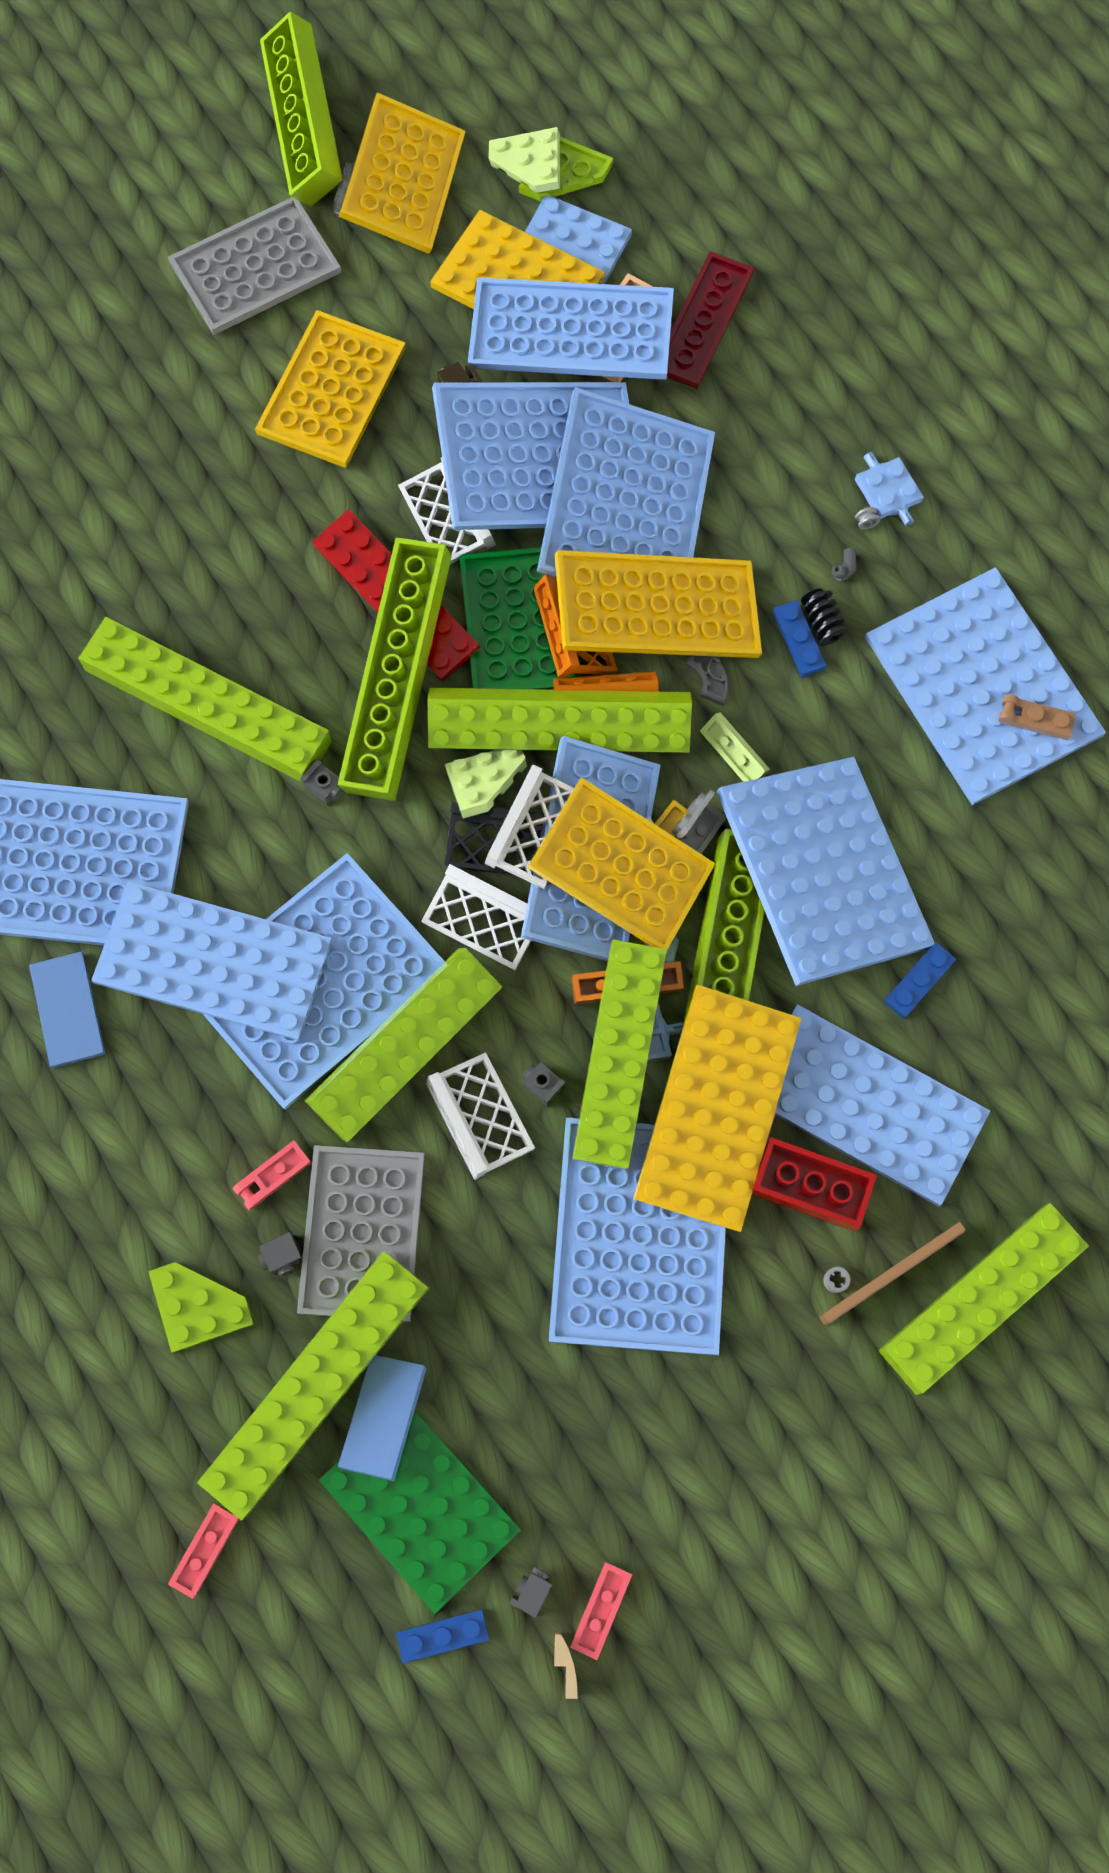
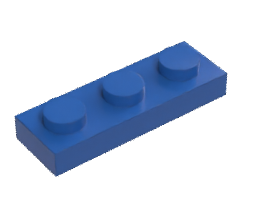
[773,600,826,678]
[883,942,956,1019]
[396,1609,489,1663]

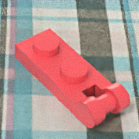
[233,1140,311,1211]

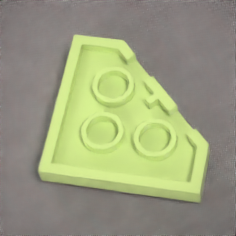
[489,127,560,193]
[445,749,527,818]

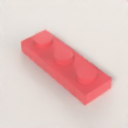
[168,1503,239,1599]
[570,1562,632,1660]

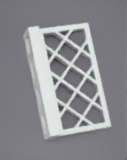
[398,457,496,565]
[485,765,574,889]
[421,864,531,971]
[426,1053,535,1180]

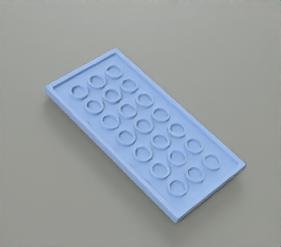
[468,278,674,380]
[521,736,661,961]
[91,881,333,1041]
[775,1004,990,1207]

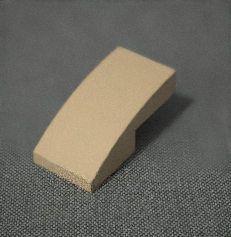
[554,1632,578,1699]

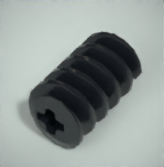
[800,588,849,646]

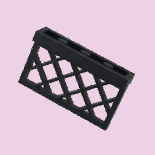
[444,802,545,875]

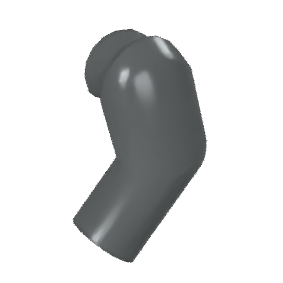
[832,548,857,581]

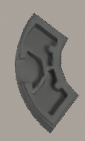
[686,655,728,706]

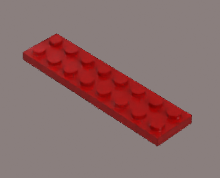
[311,509,481,682]

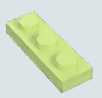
[700,712,770,782]

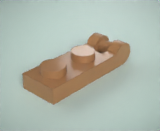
[998,694,1076,740]

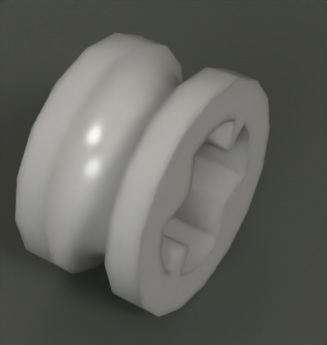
[855,507,881,530]
[823,1267,851,1293]

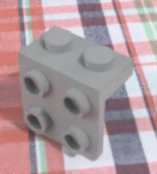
[672,790,727,854]

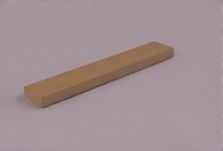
[819,1222,966,1325]

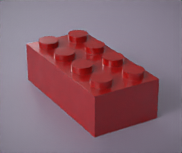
[752,1137,877,1232]

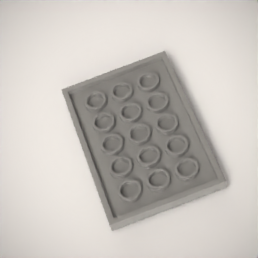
[168,197,342,335]
[297,1145,425,1322]

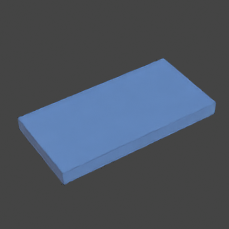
[29,951,105,1068]
[338,1355,427,1481]

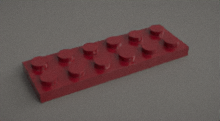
[667,251,754,389]

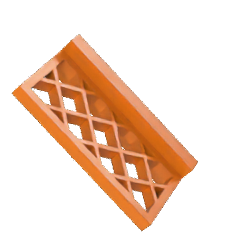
[533,574,618,678]

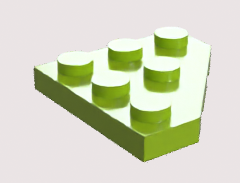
[519,137,613,201]
[148,1262,255,1353]

